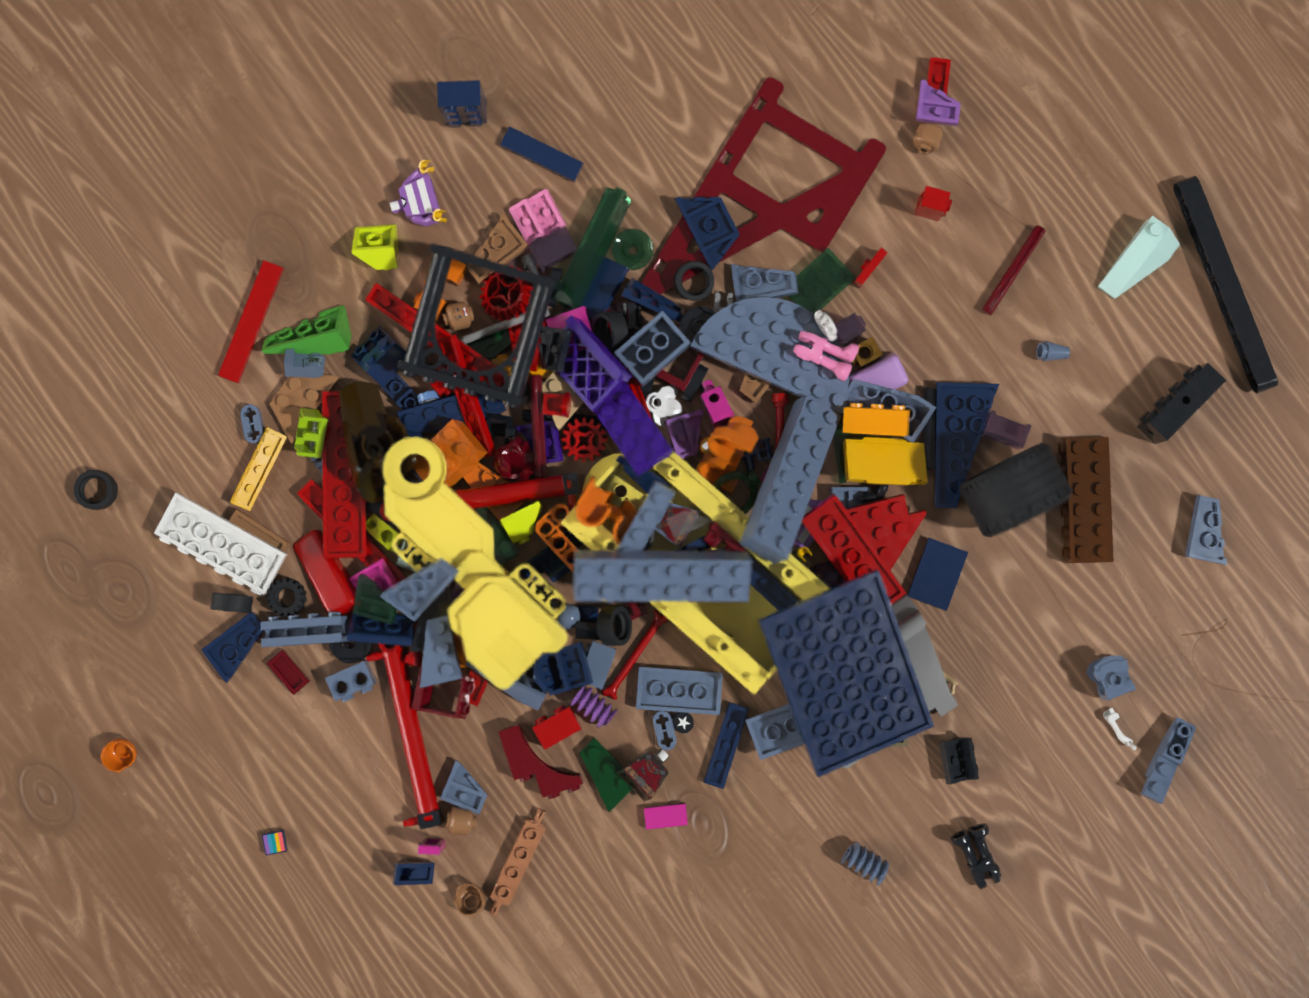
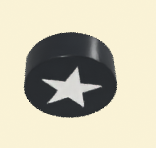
[673,712,694,733]

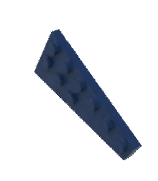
[934,383,999,508]

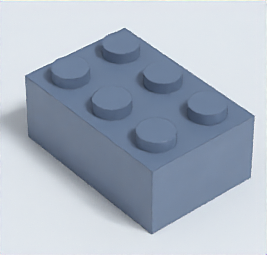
[614,311,691,387]

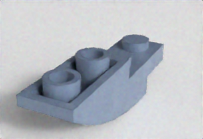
[1140,717,1196,804]

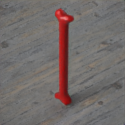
[602,610,669,700]

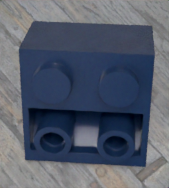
[351,326,406,386]

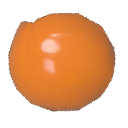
[100,738,137,772]

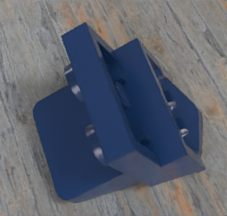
[533,642,594,696]

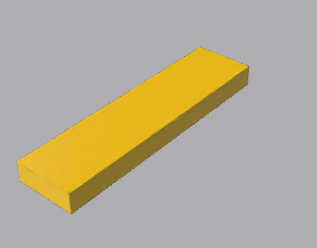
[230,427,287,511]

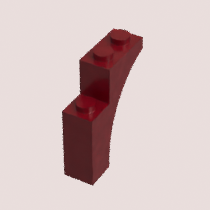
[498,723,584,799]

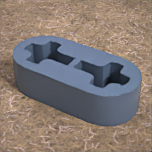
[240,404,265,444]
[653,711,676,750]

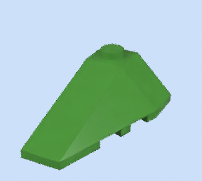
[262,305,352,355]

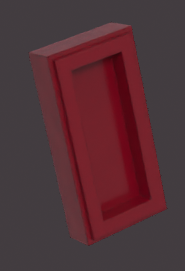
[266,649,311,695]

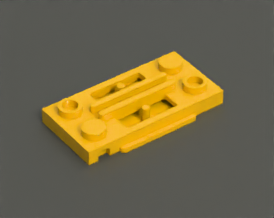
[843,437,928,485]

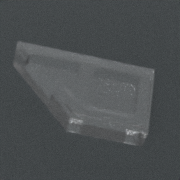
[666,510,711,538]

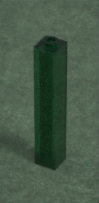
[554,187,632,310]

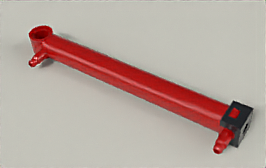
[380,473,580,531]
[366,643,444,830]

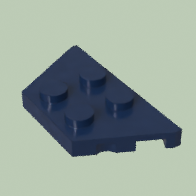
[675,197,740,270]

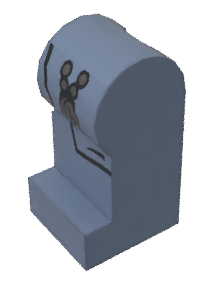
[284,349,326,378]

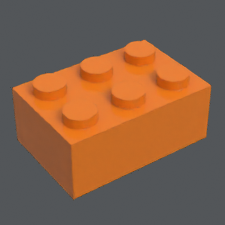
[413,419,488,488]

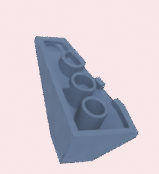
[848,379,936,443]
[466,657,547,710]

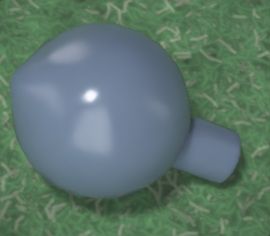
[556,604,580,629]

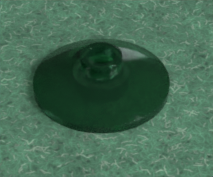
[612,229,653,270]

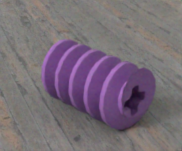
[571,686,618,728]

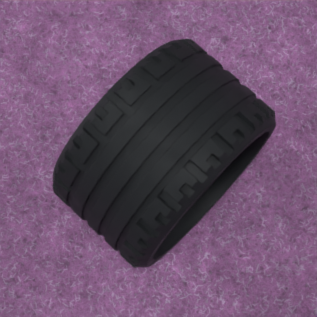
[959,443,1073,537]

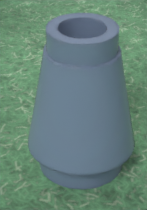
[1036,341,1070,361]

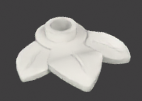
[645,386,683,427]

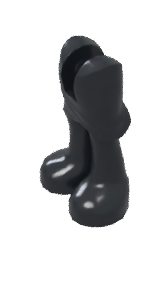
[950,823,1001,890]

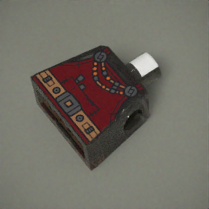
[617,749,669,801]

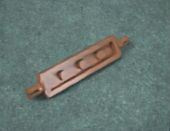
[489,808,546,916]

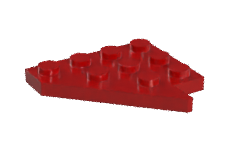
[845,494,927,571]

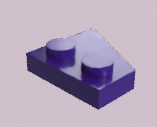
[517,420,563,463]

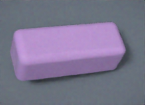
[841,352,908,416]

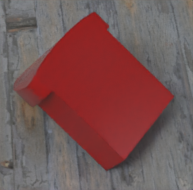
[542,392,571,418]

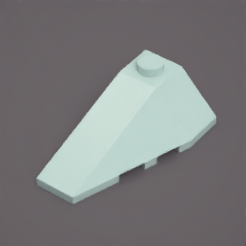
[1098,216,1180,299]

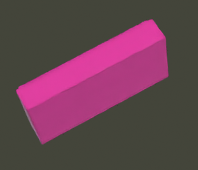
[644,803,688,830]
[418,838,445,855]

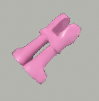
[793,331,859,382]

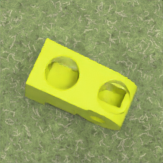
[366,513,403,552]

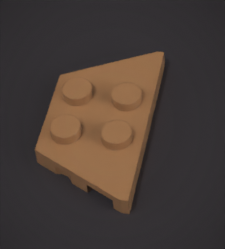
[270,374,340,444]

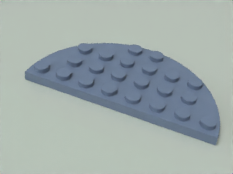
[689,297,849,415]

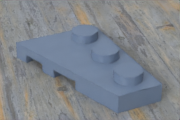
[731,264,799,302]

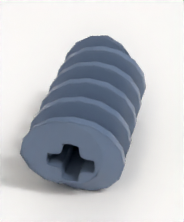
[841,842,889,886]

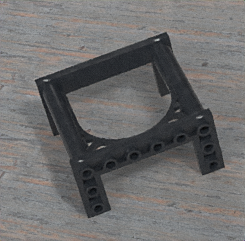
[397,243,564,408]

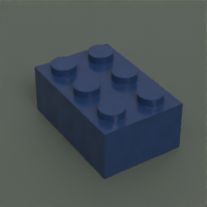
[437,80,487,128]

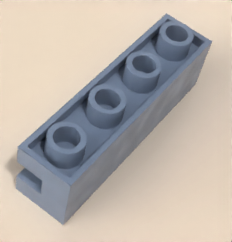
[260,612,349,647]

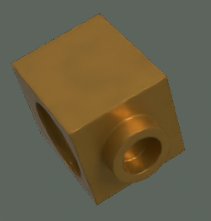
[851,337,883,369]

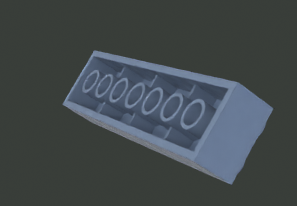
[739,394,841,564]
[573,550,752,602]

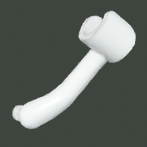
[1103,708,1136,750]

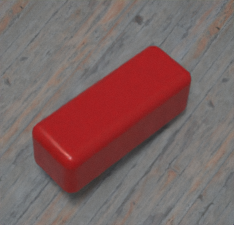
[293,529,365,616]

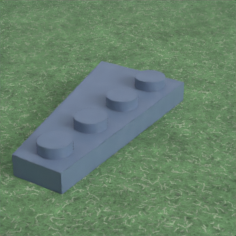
[380,558,459,622]

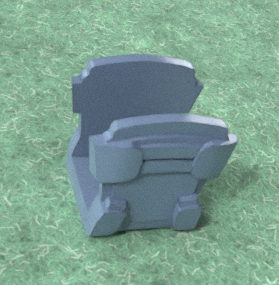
[1085,655,1136,701]

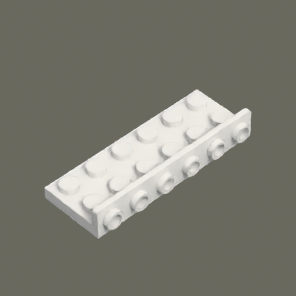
[154,492,288,595]

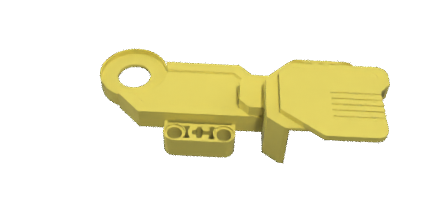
[383,437,567,689]

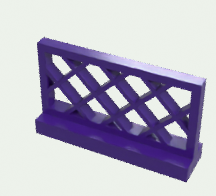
[558,315,632,412]

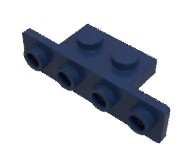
[519,531,583,583]

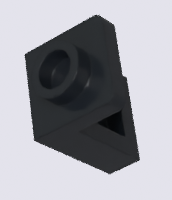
[487,413,516,444]

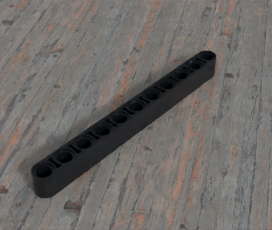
[1173,176,1278,394]

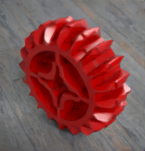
[479,265,533,321]

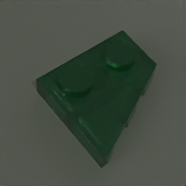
[353,574,397,625]

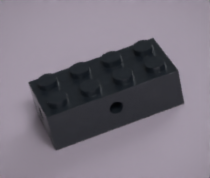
[1137,363,1226,444]

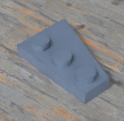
[1185,495,1227,565]
[420,616,463,688]

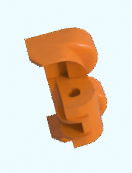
[697,416,758,494]
[576,475,639,544]

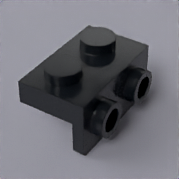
[939,737,979,784]

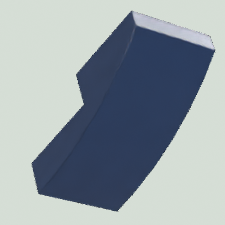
[380,372,420,410]

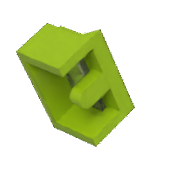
[294,408,328,458]

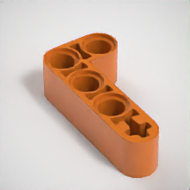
[535,504,578,572]

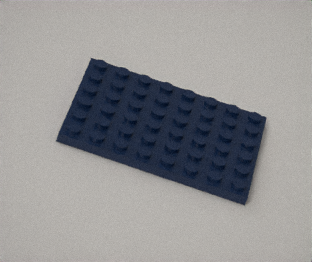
[758,569,934,777]

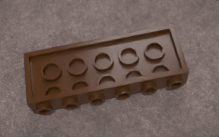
[1058,437,1114,563]

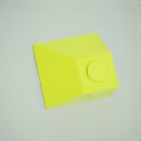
[352,224,399,270]
[500,501,543,545]

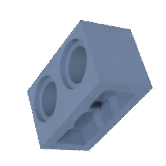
[325,661,377,703]

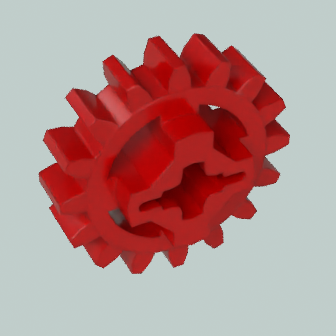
[561,416,607,462]

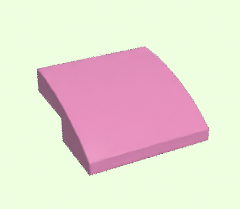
[509,189,567,245]

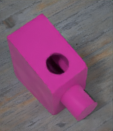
[700,380,734,430]

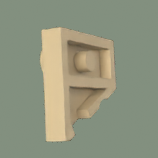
[542,372,584,430]

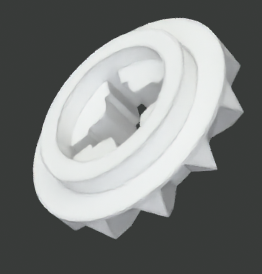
[814,310,837,341]

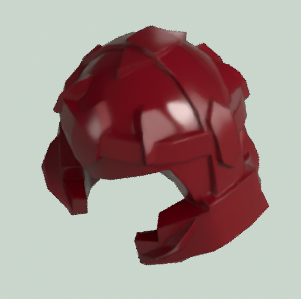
[492,436,535,481]

